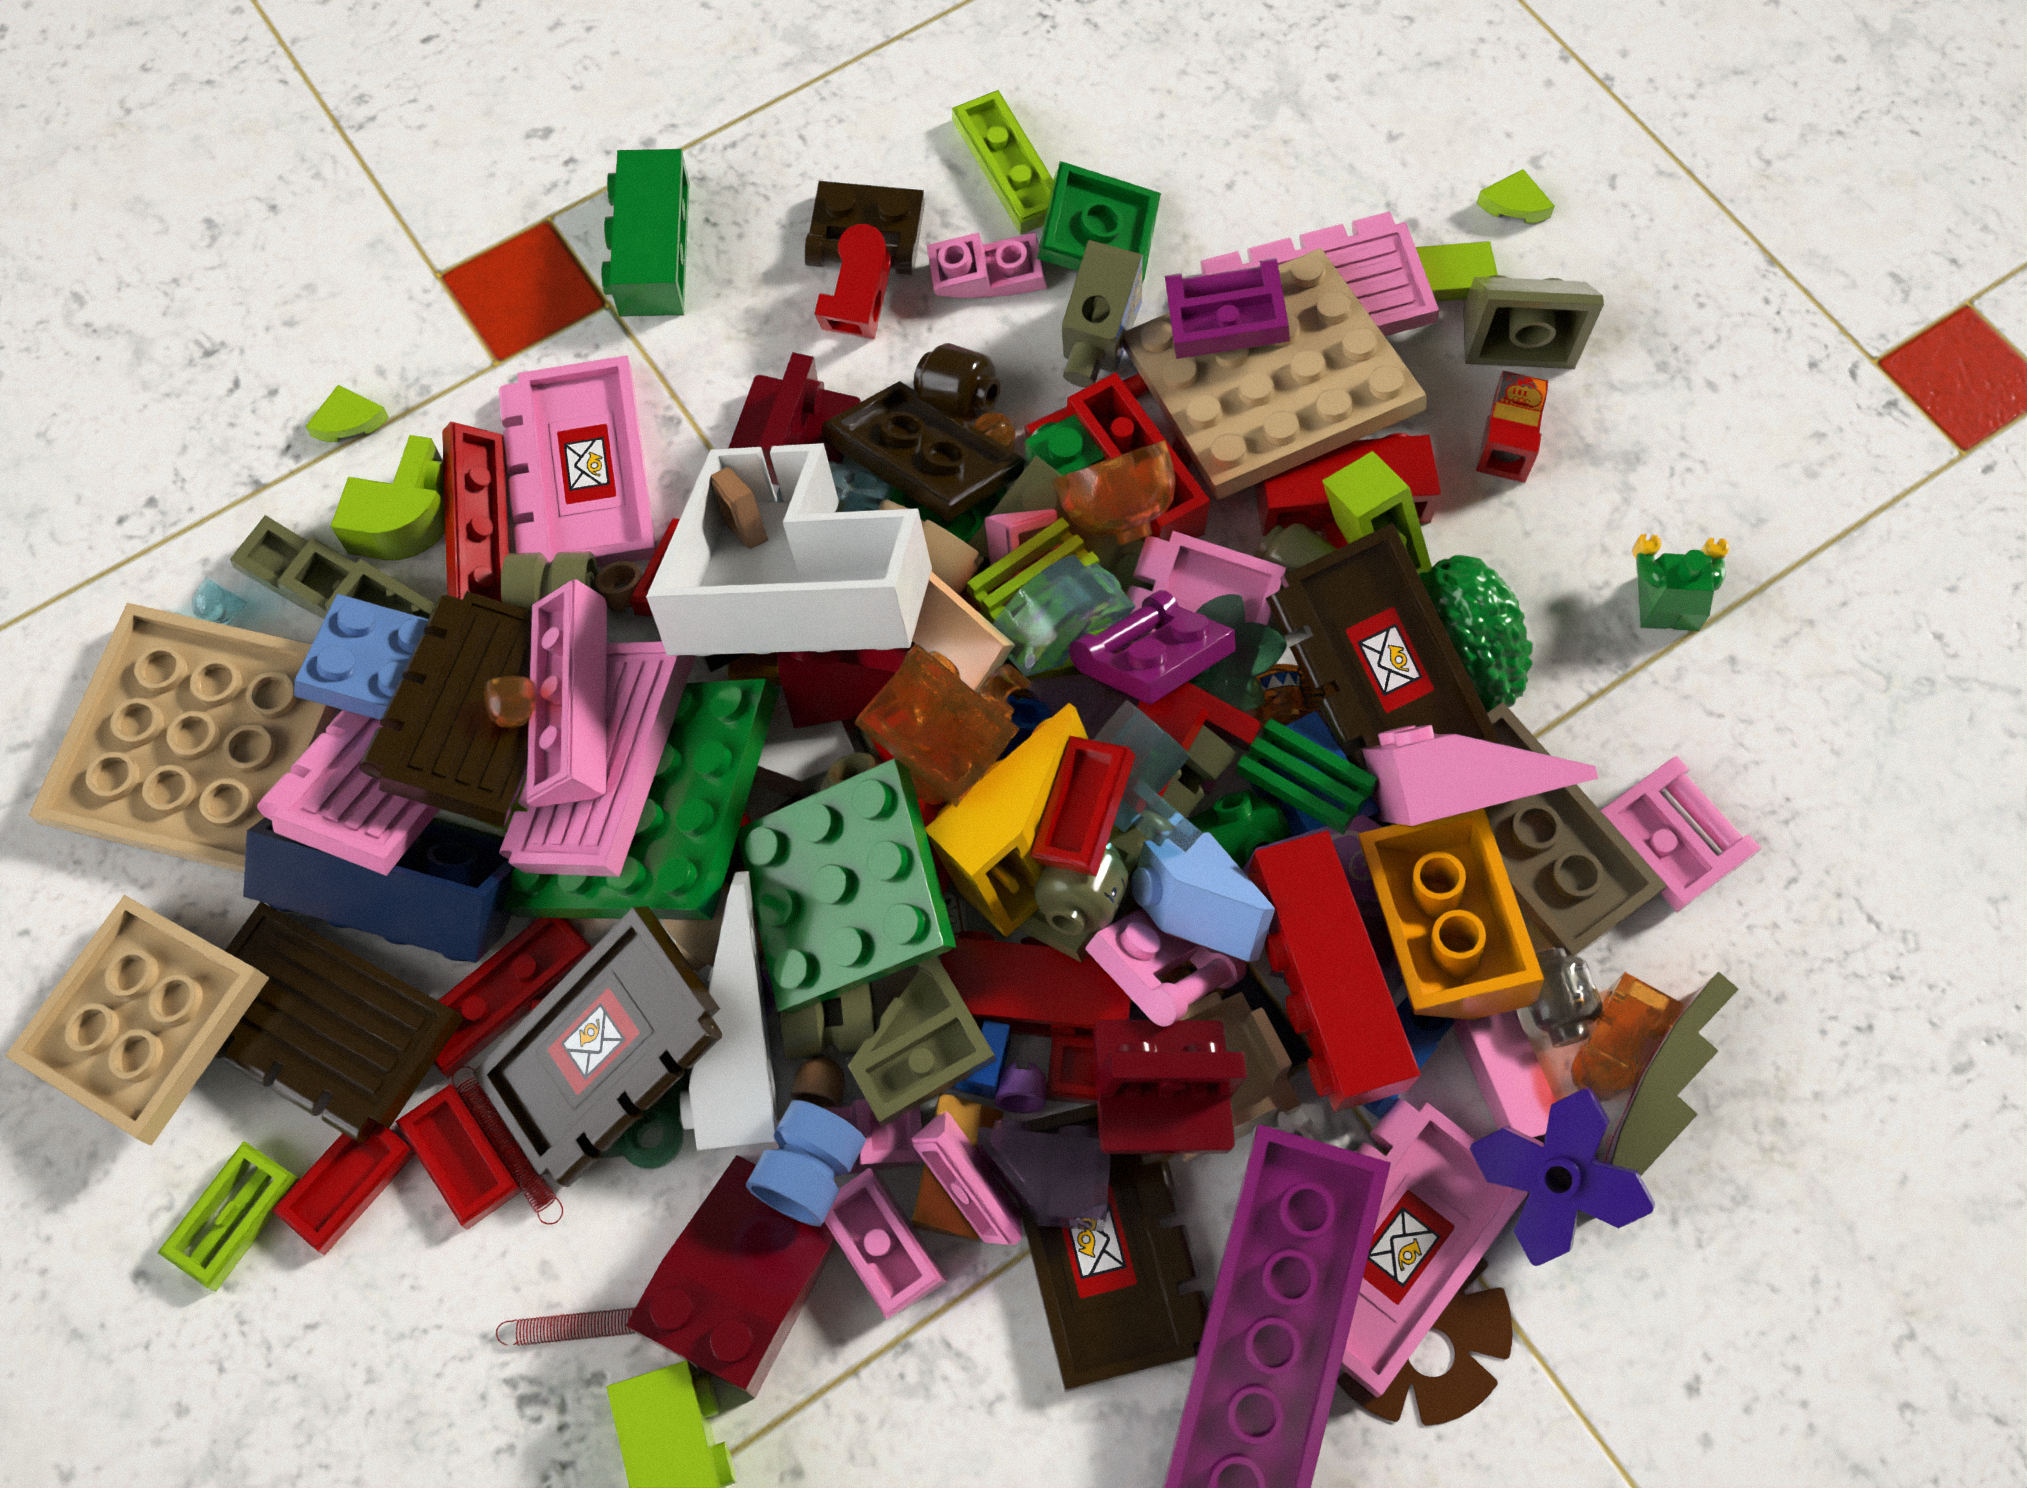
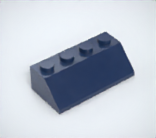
[243,817,515,963]

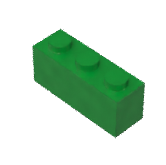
[601,149,690,316]

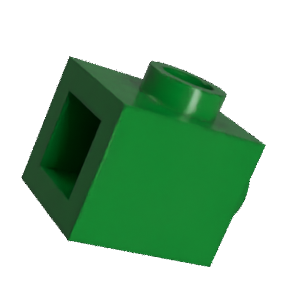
[1025,414,1105,497]

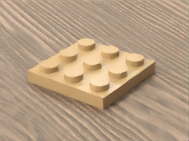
[5,895,269,1146]

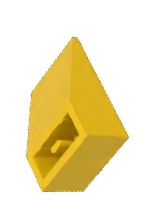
[925,703,1088,937]

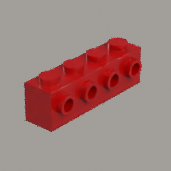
[1247,830,1421,1113]

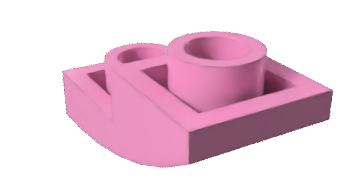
[927,232,1047,298]

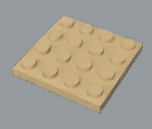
[1123,248,1427,500]
[29,603,336,873]

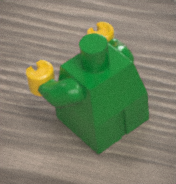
[1632,534,1729,631]

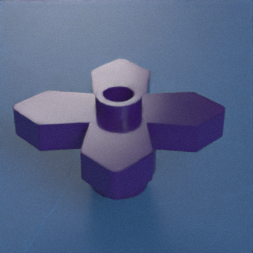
[1470,1087,1655,1266]

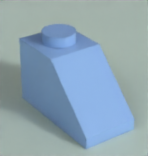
[1131,832,1275,962]

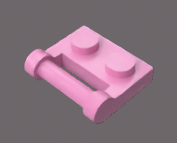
[1600,756,1761,913]
[1085,907,1247,1027]

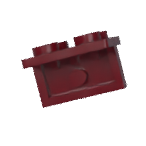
[728,352,861,486]
[1093,1020,1247,1154]

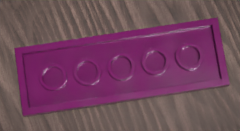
[1162,1124,1391,1488]

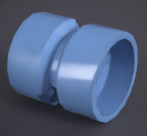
[746,1100,866,1227]

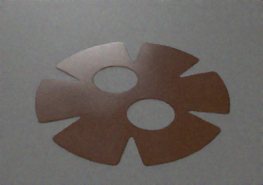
[1337,1257,1513,1426]

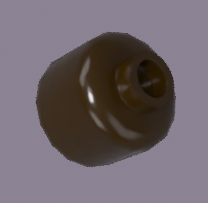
[913,343,1000,424]

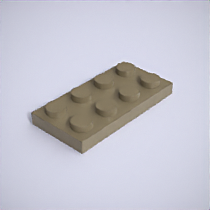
[1484,702,1667,963]

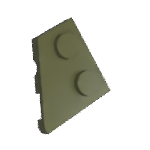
[848,956,996,1127]

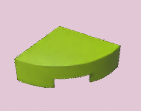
[1476,169,1555,223]
[305,385,389,442]

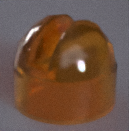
[973,412,1016,451]
[484,676,536,729]

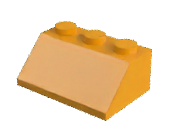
[1358,808,1544,1020]

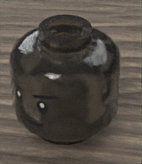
[1516,948,1603,1048]

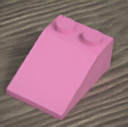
[1362,725,1598,826]

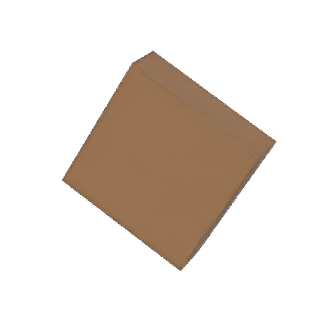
[711,467,768,549]

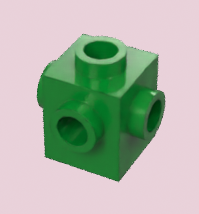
[1185,789,1291,870]

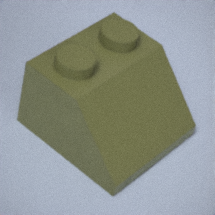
[1463,275,1604,369]

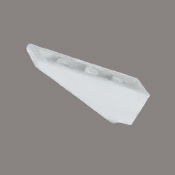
[680,871,780,1151]

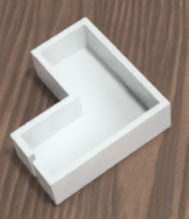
[646,443,932,656]

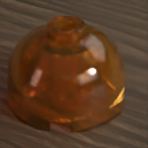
[1052,440,1176,545]

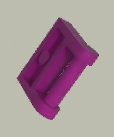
[1165,258,1290,359]
[1069,590,1236,705]

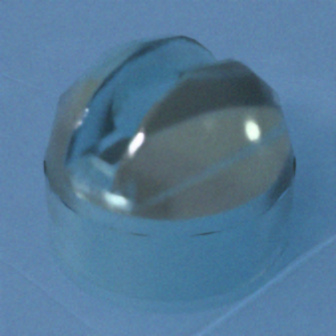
[192,577,247,625]

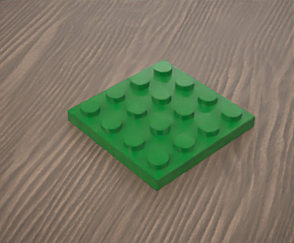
[503,678,780,920]

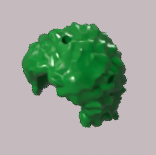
[1419,555,1533,713]

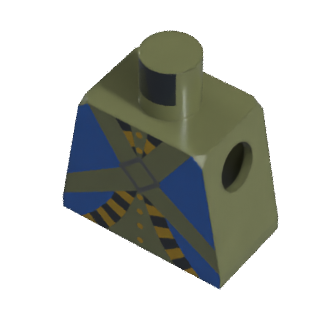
[1062,240,1143,388]

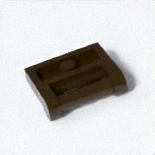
[805,181,925,275]

